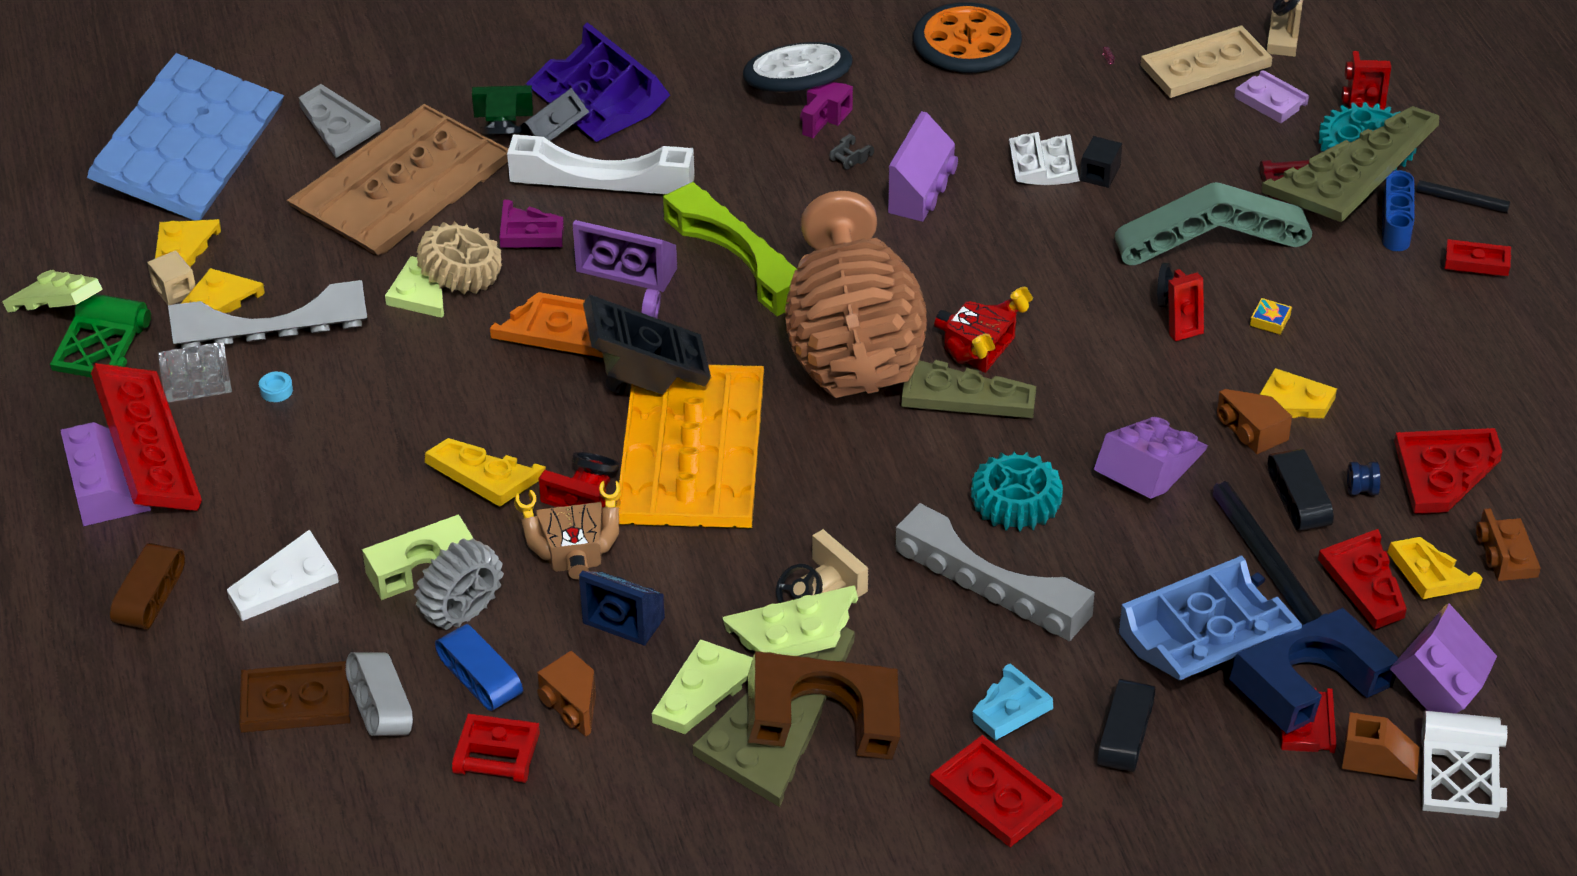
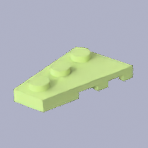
[652,639,753,734]

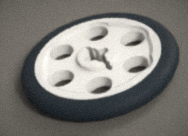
[743,42,852,92]

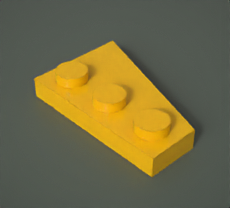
[425,438,546,507]

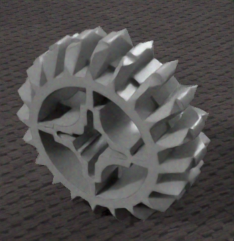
[414,538,504,630]

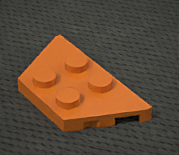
[490,292,603,358]

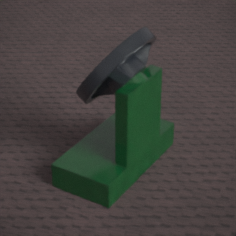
[472,85,534,134]

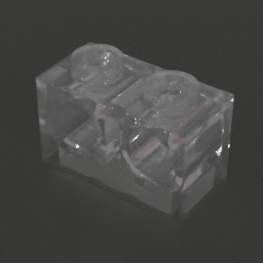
[158,342,232,402]

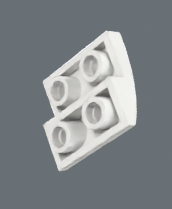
[1009,132,1080,185]

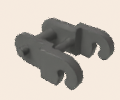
[829,134,874,169]

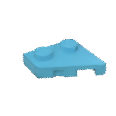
[973,663,1053,741]

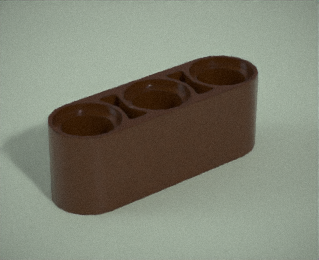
[110,543,185,630]

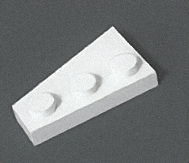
[227,530,339,621]

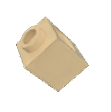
[147,250,196,305]

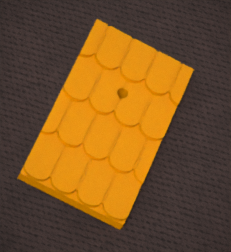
[616,365,764,528]

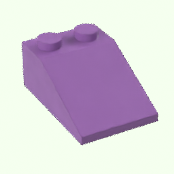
[1390,603,1497,714]

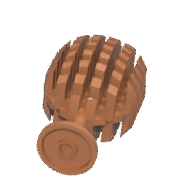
[785,191,927,398]

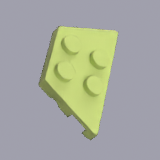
[723,585,858,656]

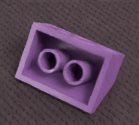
[888,111,958,222]
[573,220,677,292]
[60,422,151,526]

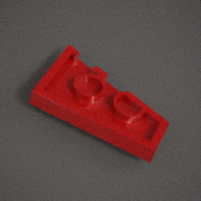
[1318,529,1407,629]

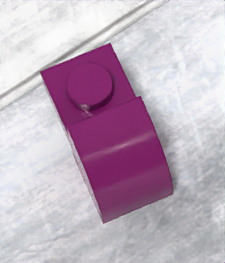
[800,82,853,138]

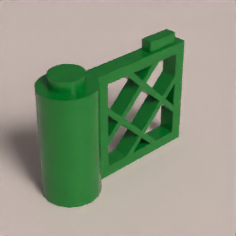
[50,294,151,378]

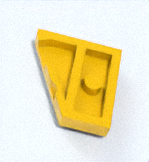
[155,219,221,267]
[181,268,265,313]
[1387,537,1483,599]

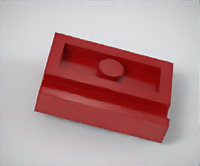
[1280,688,1336,753]

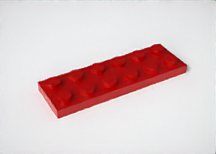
[91,363,202,511]

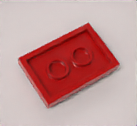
[930,735,1063,848]

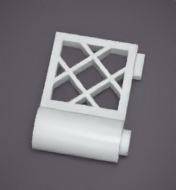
[1421,711,1507,818]

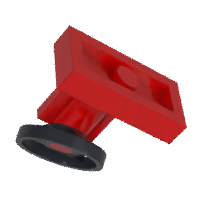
[1157,262,1204,341]
[538,452,619,507]

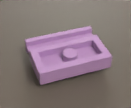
[1235,70,1309,123]

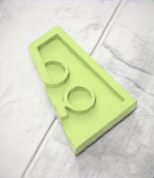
[2,270,103,312]

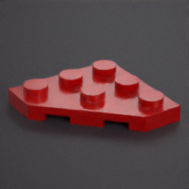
[1394,428,1503,513]

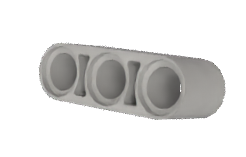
[345,652,413,736]

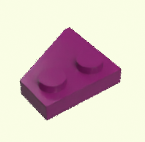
[500,200,564,248]

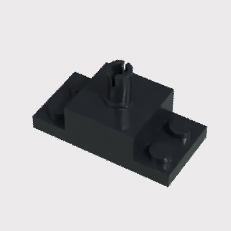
[583,294,711,395]

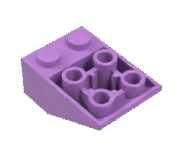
[1094,417,1208,499]

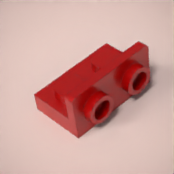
[1341,51,1391,110]

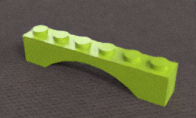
[663,182,797,316]

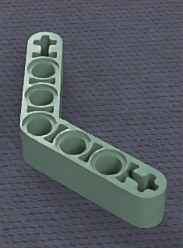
[1114,182,1312,265]

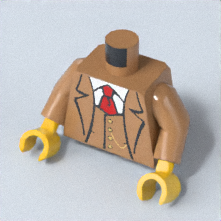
[514,481,621,579]

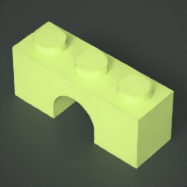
[362,514,473,600]

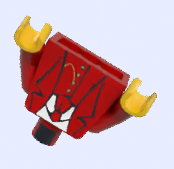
[934,287,1033,373]

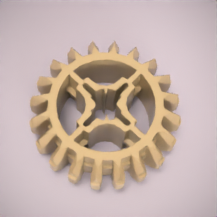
[417,221,502,295]

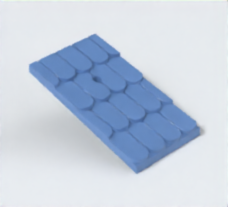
[87,53,284,220]

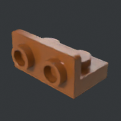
[1476,508,1541,581]

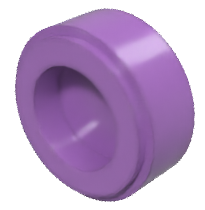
[642,288,661,318]

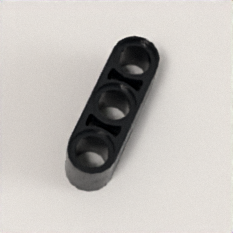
[1267,449,1334,531]
[1097,679,1156,773]

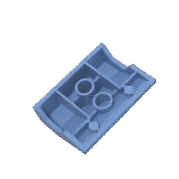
[1119,556,1302,680]

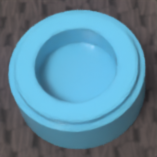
[259,371,293,402]

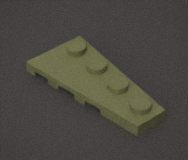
[902,358,1036,418]

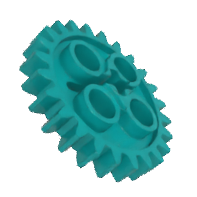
[1318,102,1417,171]

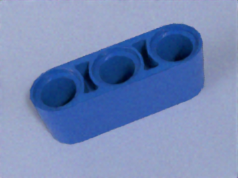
[1382,170,1414,251]
[435,624,523,711]

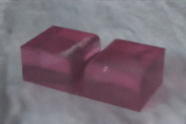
[1103,46,1115,65]

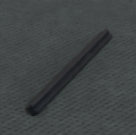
[1213,481,1323,624]

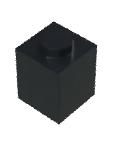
[1080,136,1122,188]

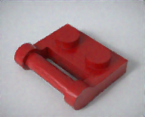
[452,714,540,783]

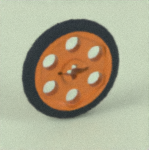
[913,2,1022,73]

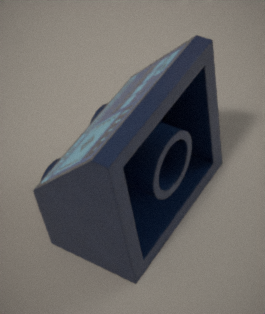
[579,571,665,646]

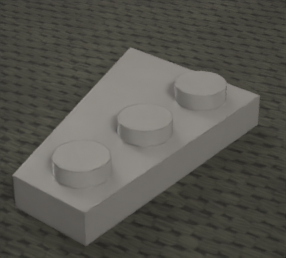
[298,84,381,158]

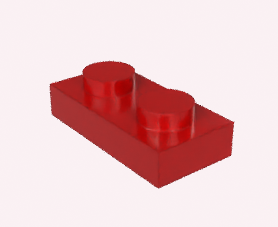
[1445,239,1511,276]

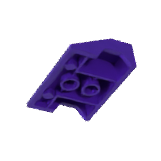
[526,22,670,142]

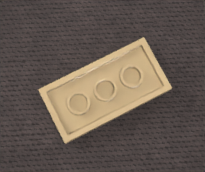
[1140,25,1272,98]

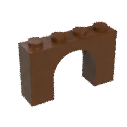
[748,651,900,760]

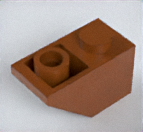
[1217,389,1292,454]
[537,651,596,737]
[1342,712,1420,780]

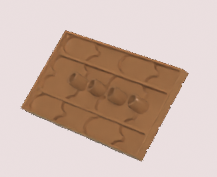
[287,104,508,256]

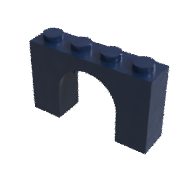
[1229,608,1398,734]

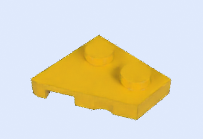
[1260,368,1337,418]

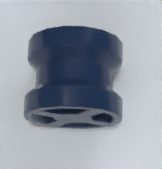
[1347,462,1380,495]

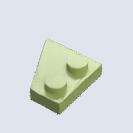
[385,256,444,318]

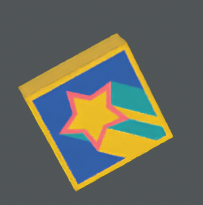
[1250,298,1292,335]

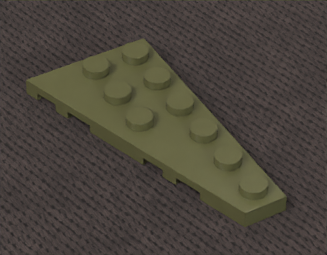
[1262,106,1439,222]
[693,627,855,807]

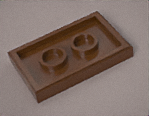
[239,661,351,733]

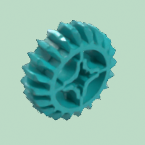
[971,451,1063,532]

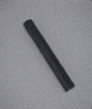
[1416,180,1510,213]

